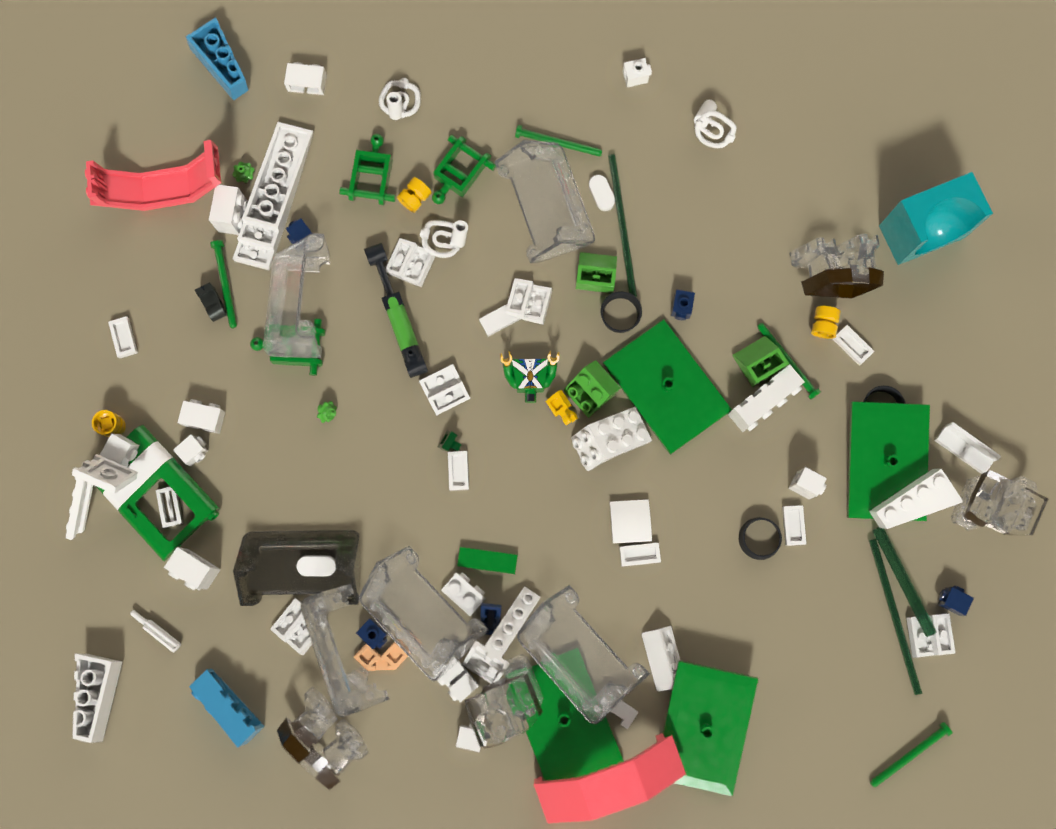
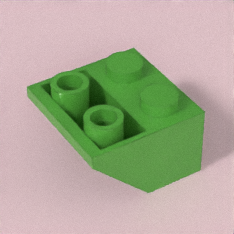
[576,252,617,293]
[732,336,789,387]
[564,360,621,418]

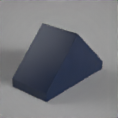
[479,603,502,635]

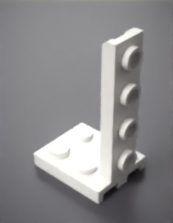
[66,454,138,540]
[462,586,541,684]

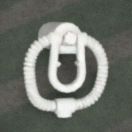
[379,78,421,120]
[694,100,737,149]
[420,220,468,258]

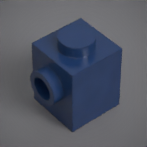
[286,218,317,251]
[671,289,695,321]
[938,585,974,616]
[356,618,389,649]

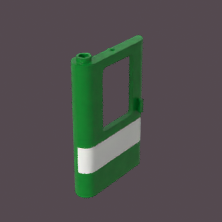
[96,425,220,562]

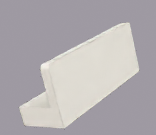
[934,422,1001,474]
[642,626,680,691]

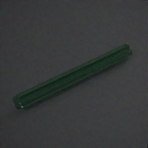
[873,527,937,637]

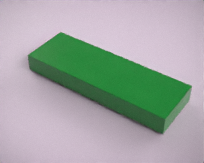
[457,547,518,575]

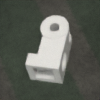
[601,694,638,729]

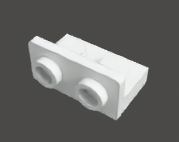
[441,572,486,616]

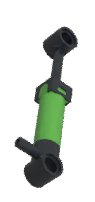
[364,242,428,378]

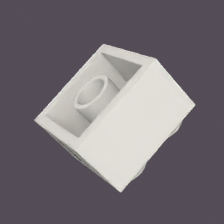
[209,185,248,235]
[164,547,221,591]

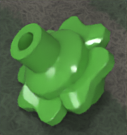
[232,162,255,183]
[317,401,337,423]

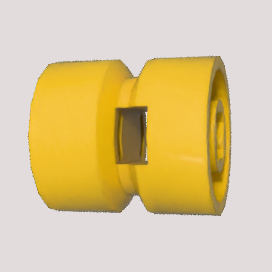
[397,177,432,213]
[811,306,841,339]
[92,410,126,438]

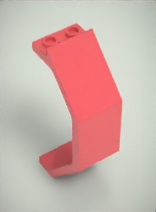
[85,140,221,211]
[534,733,686,823]

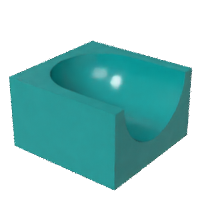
[879,172,993,265]

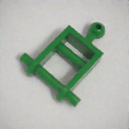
[339,134,396,205]
[432,135,497,205]
[250,319,326,376]

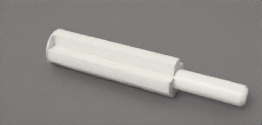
[130,610,181,653]

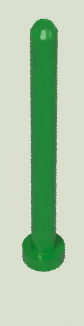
[515,125,602,156]
[210,240,237,329]
[757,323,821,400]
[870,722,953,787]

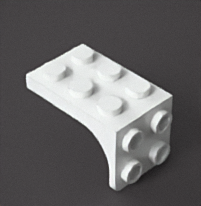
[571,407,652,471]

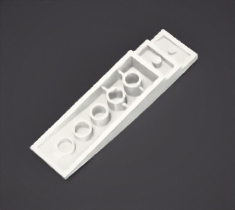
[233,122,313,271]

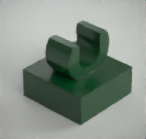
[438,431,462,452]

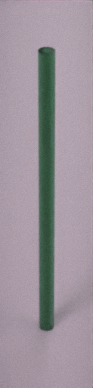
[608,154,637,297]
[869,539,922,695]

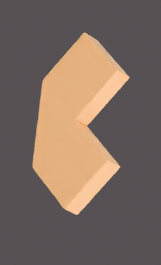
[354,641,409,671]

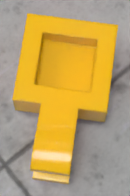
[545,390,578,425]

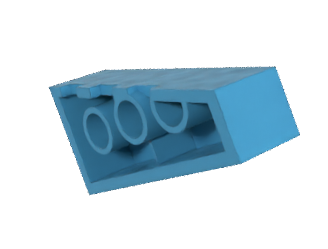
[186,18,248,101]
[189,669,265,748]

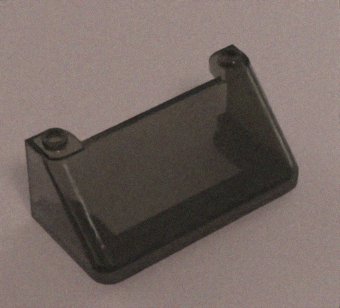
[233,530,360,606]

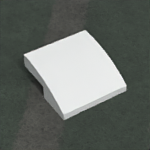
[385,238,435,287]
[505,278,552,325]
[419,364,470,415]
[610,499,652,543]
[270,598,328,655]
[906,613,956,658]

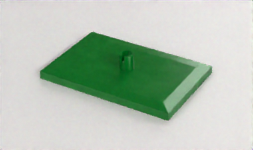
[603,320,732,455]
[847,402,930,521]
[507,647,624,781]
[663,660,758,796]

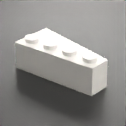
[728,365,804,432]
[869,469,963,529]
[73,654,123,743]

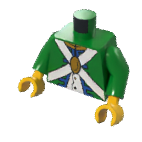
[500,351,560,403]

